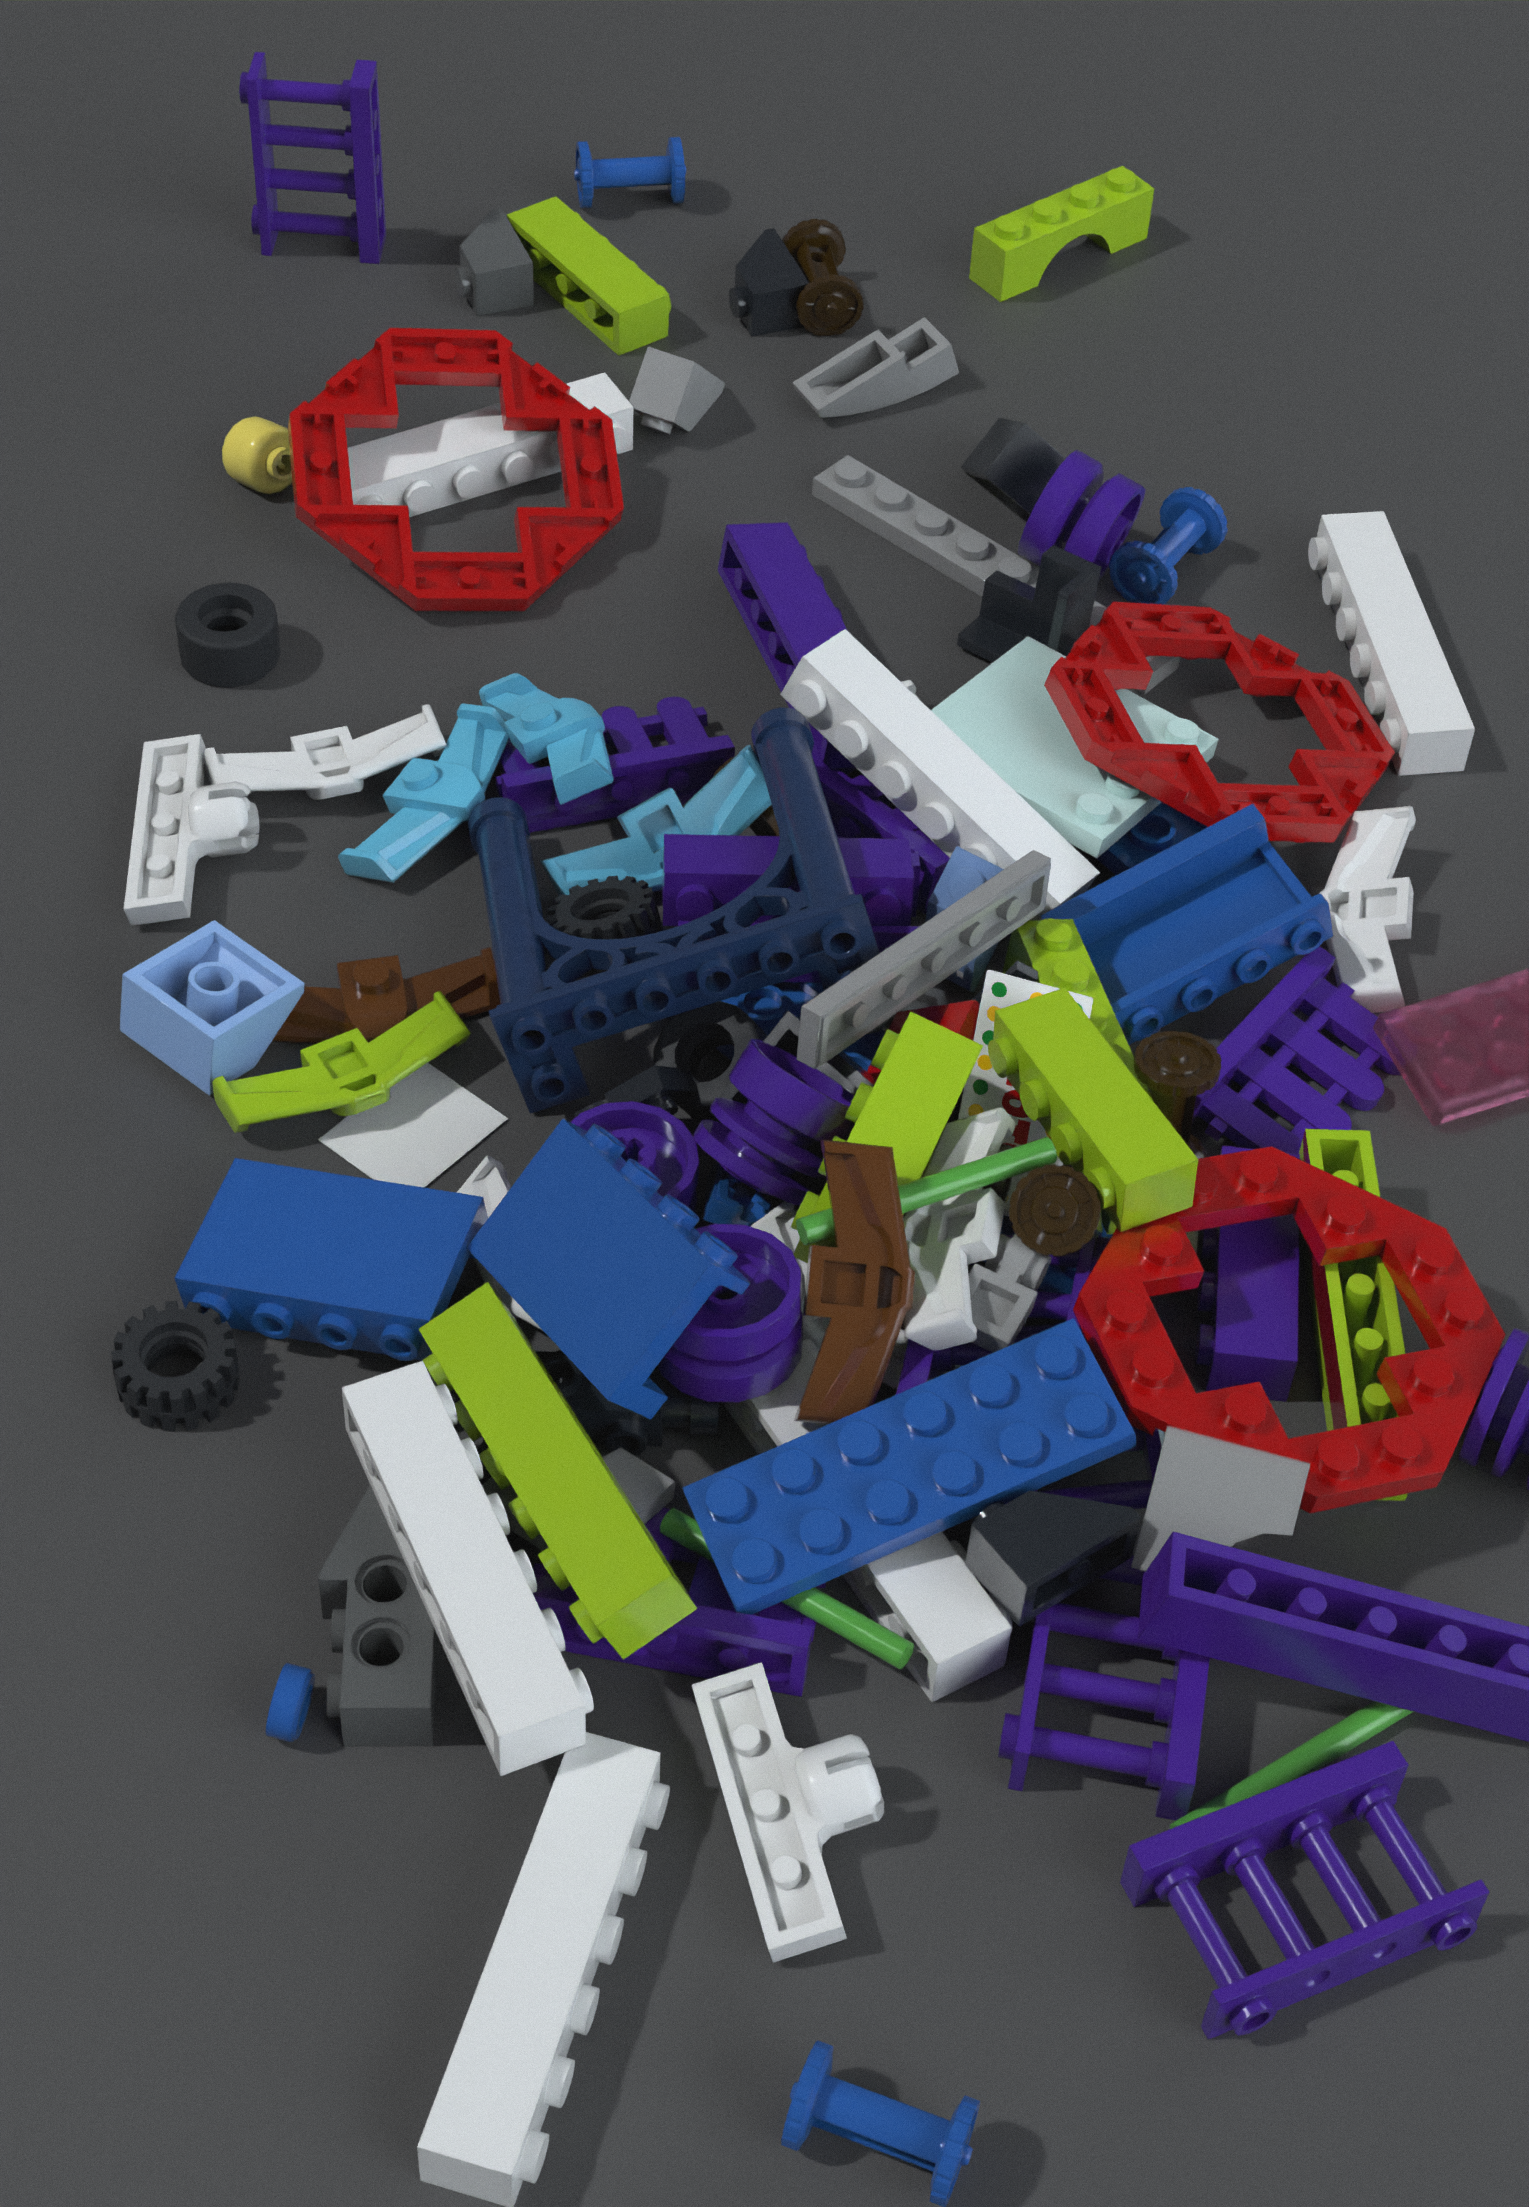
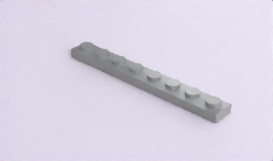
[812,455,1180,695]

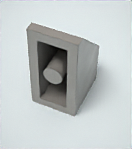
[629,347,725,435]

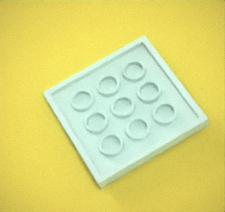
[931,636,1219,858]

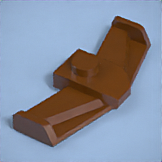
[272,947,500,1044]
[794,1140,916,1424]

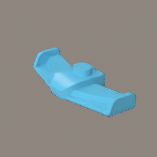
[479,673,614,805]
[338,703,509,883]
[540,745,772,896]

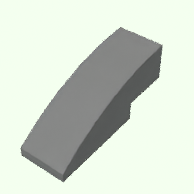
[792,317,959,418]

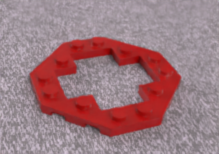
[288,328,624,611]
[1044,602,1395,843]
[1073,1146,1506,1513]

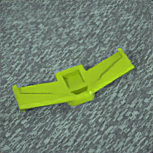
[212,991,471,1133]

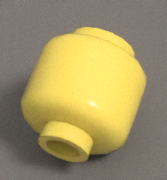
[222,417,293,494]

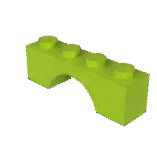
[969,166,1155,302]

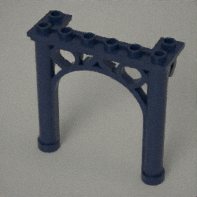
[468,707,880,1114]

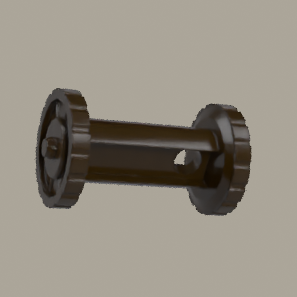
[782,219,864,336]
[1133,1031,1222,1159]
[1009,1164,1101,1257]

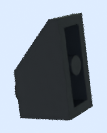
[729,228,809,337]
[965,1490,1141,1626]

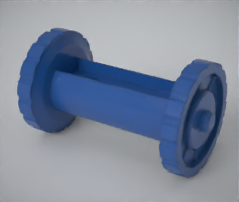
[574,137,686,208]
[1109,487,1228,604]
[781,2040,980,2207]

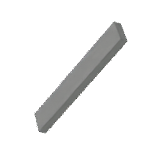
[797,850,1051,1069]

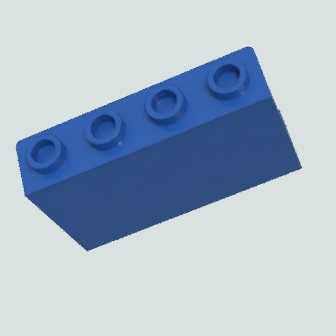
[1040,804,1333,1045]
[467,1118,751,1419]
[174,1158,488,1361]

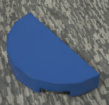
[703,1161,774,1226]

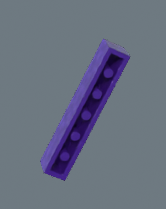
[717,522,855,769]
[1138,1531,1529,1742]

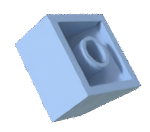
[120,920,305,1096]

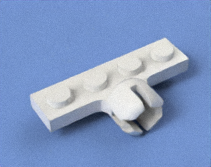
[124,734,260,926]
[692,1662,884,1963]

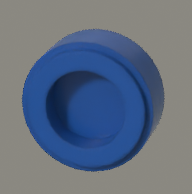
[266,1663,315,1742]

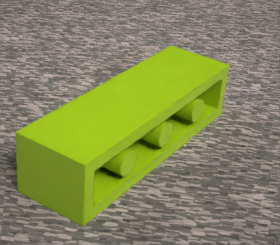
[507,196,671,356]
[988,988,1198,1232]
[791,1011,983,1263]

